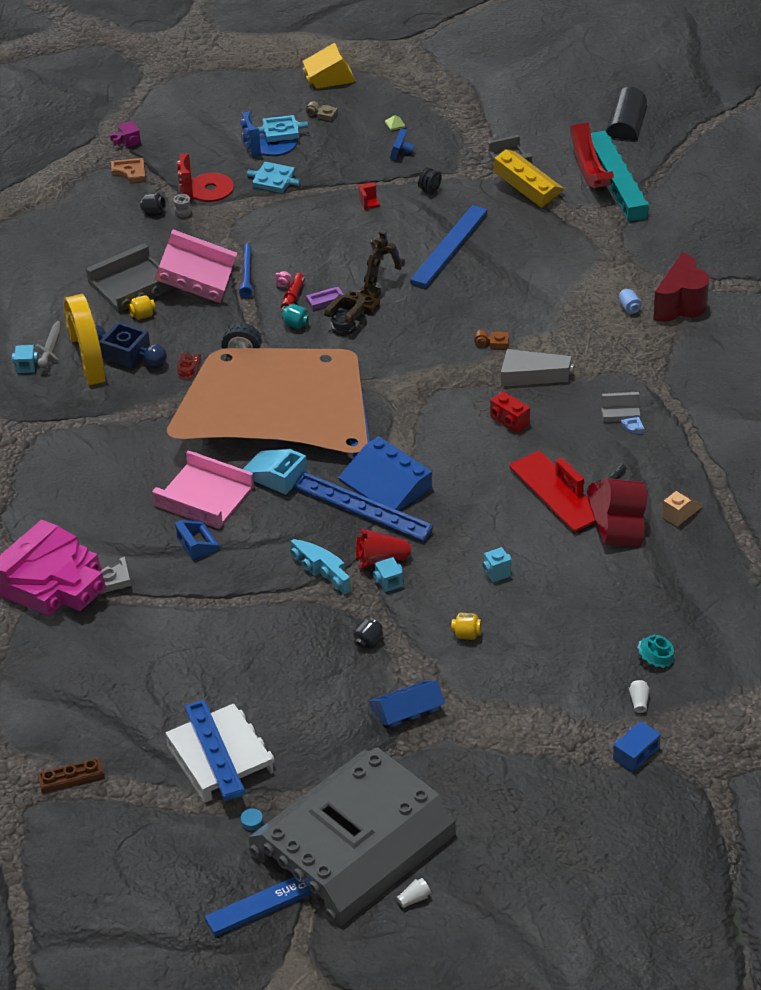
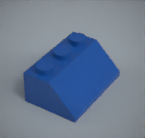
[369,680,445,727]

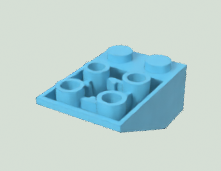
[243,449,307,495]

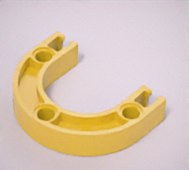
[64,294,106,386]

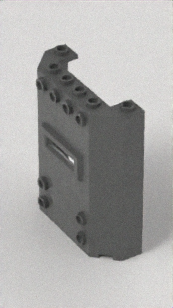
[249,747,456,926]

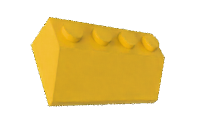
[493,149,564,208]

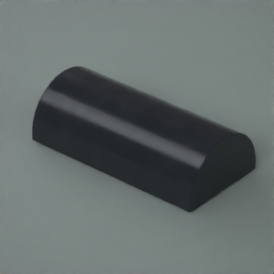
[606,87,647,140]

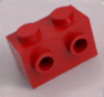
[490,391,530,433]

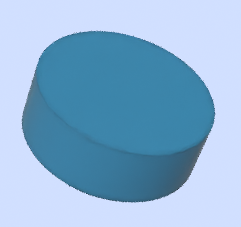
[241,809,263,831]

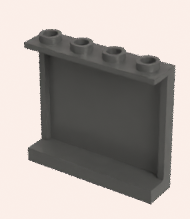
[86,243,177,313]

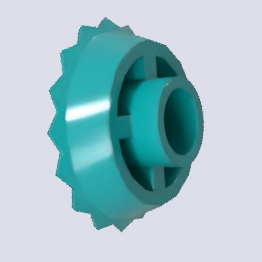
[637,635,675,668]

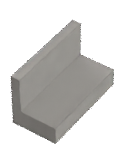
[601,392,640,423]

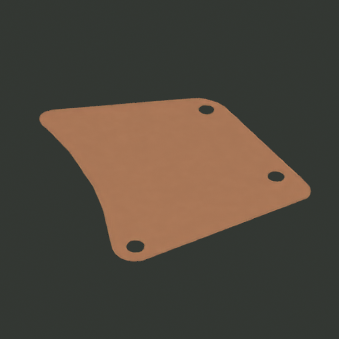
[167,348,368,453]

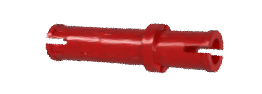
[281,273,305,311]

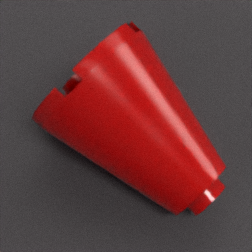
[356,529,411,568]

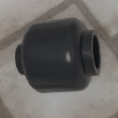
[140,193,166,215]
[353,618,383,649]

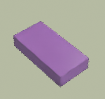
[306,287,344,311]

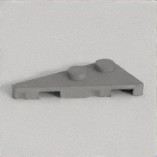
[100,557,131,594]

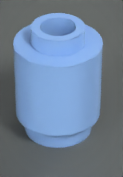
[619,289,642,314]

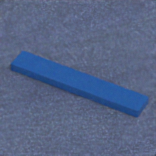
[184,700,245,801]

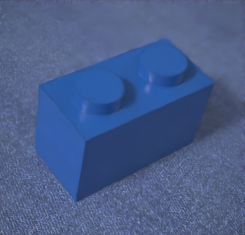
[613,721,661,772]

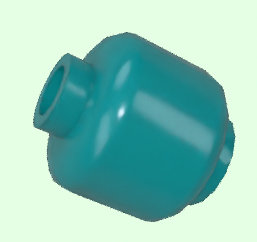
[282,304,309,329]

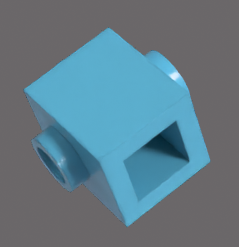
[12,345,39,373]
[482,547,512,582]
[373,557,403,592]

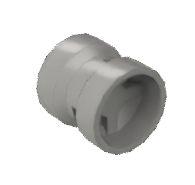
[173,194,191,217]

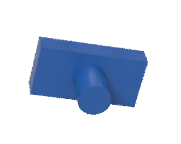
[390,128,414,161]

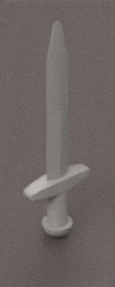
[35,321,60,368]

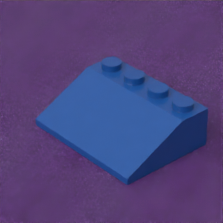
[339,436,432,511]

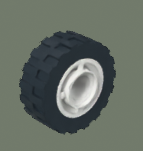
[221,322,262,358]

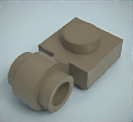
[306,101,338,122]

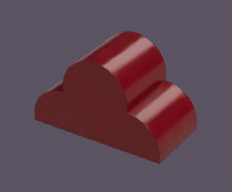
[653,252,709,321]
[586,478,647,547]

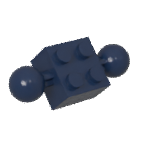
[95,321,167,368]

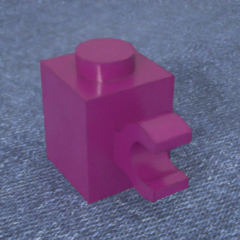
[110,121,141,148]

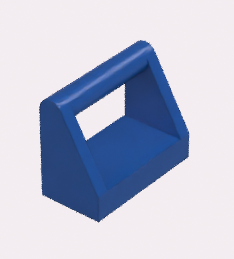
[175,520,220,560]

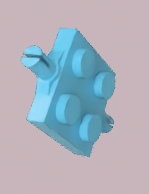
[257,115,308,142]
[247,162,301,193]

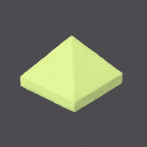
[385,115,405,131]

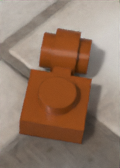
[474,330,509,349]

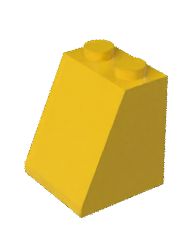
[303,43,356,89]

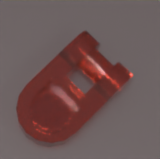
[177,352,201,377]

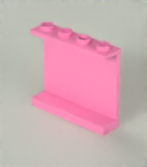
[154,229,237,303]
[152,450,254,529]

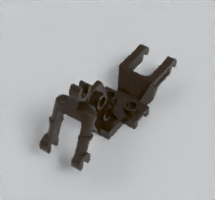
[324,231,405,324]

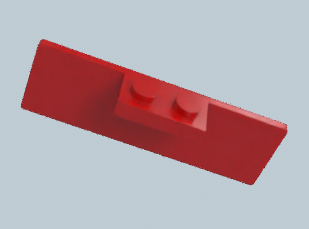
[509,451,596,532]

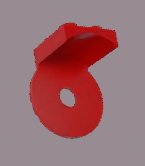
[177,154,234,202]

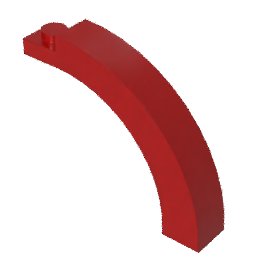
[569,122,614,188]

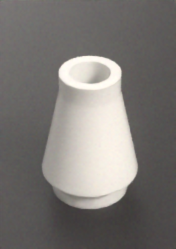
[629,680,650,713]
[396,878,431,908]

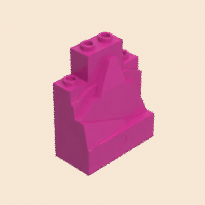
[0,520,106,616]

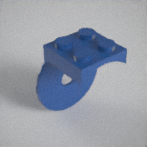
[240,111,297,157]

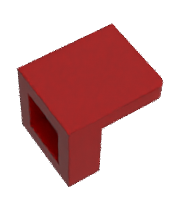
[358,182,380,210]

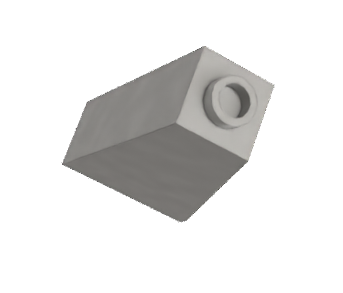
[501,349,574,386]

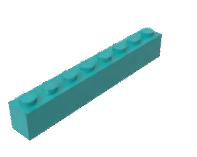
[591,131,650,221]

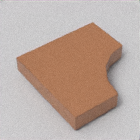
[111,158,146,183]

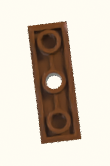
[37,757,105,794]

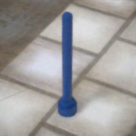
[239,244,253,298]

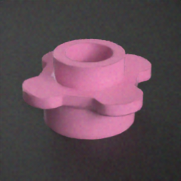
[274,271,292,288]

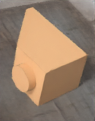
[662,491,702,527]

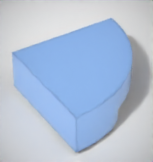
[621,417,644,434]

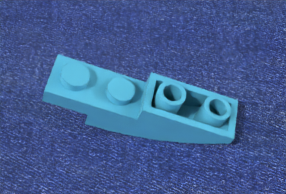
[290,539,351,595]

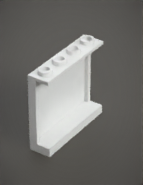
[165,703,275,803]

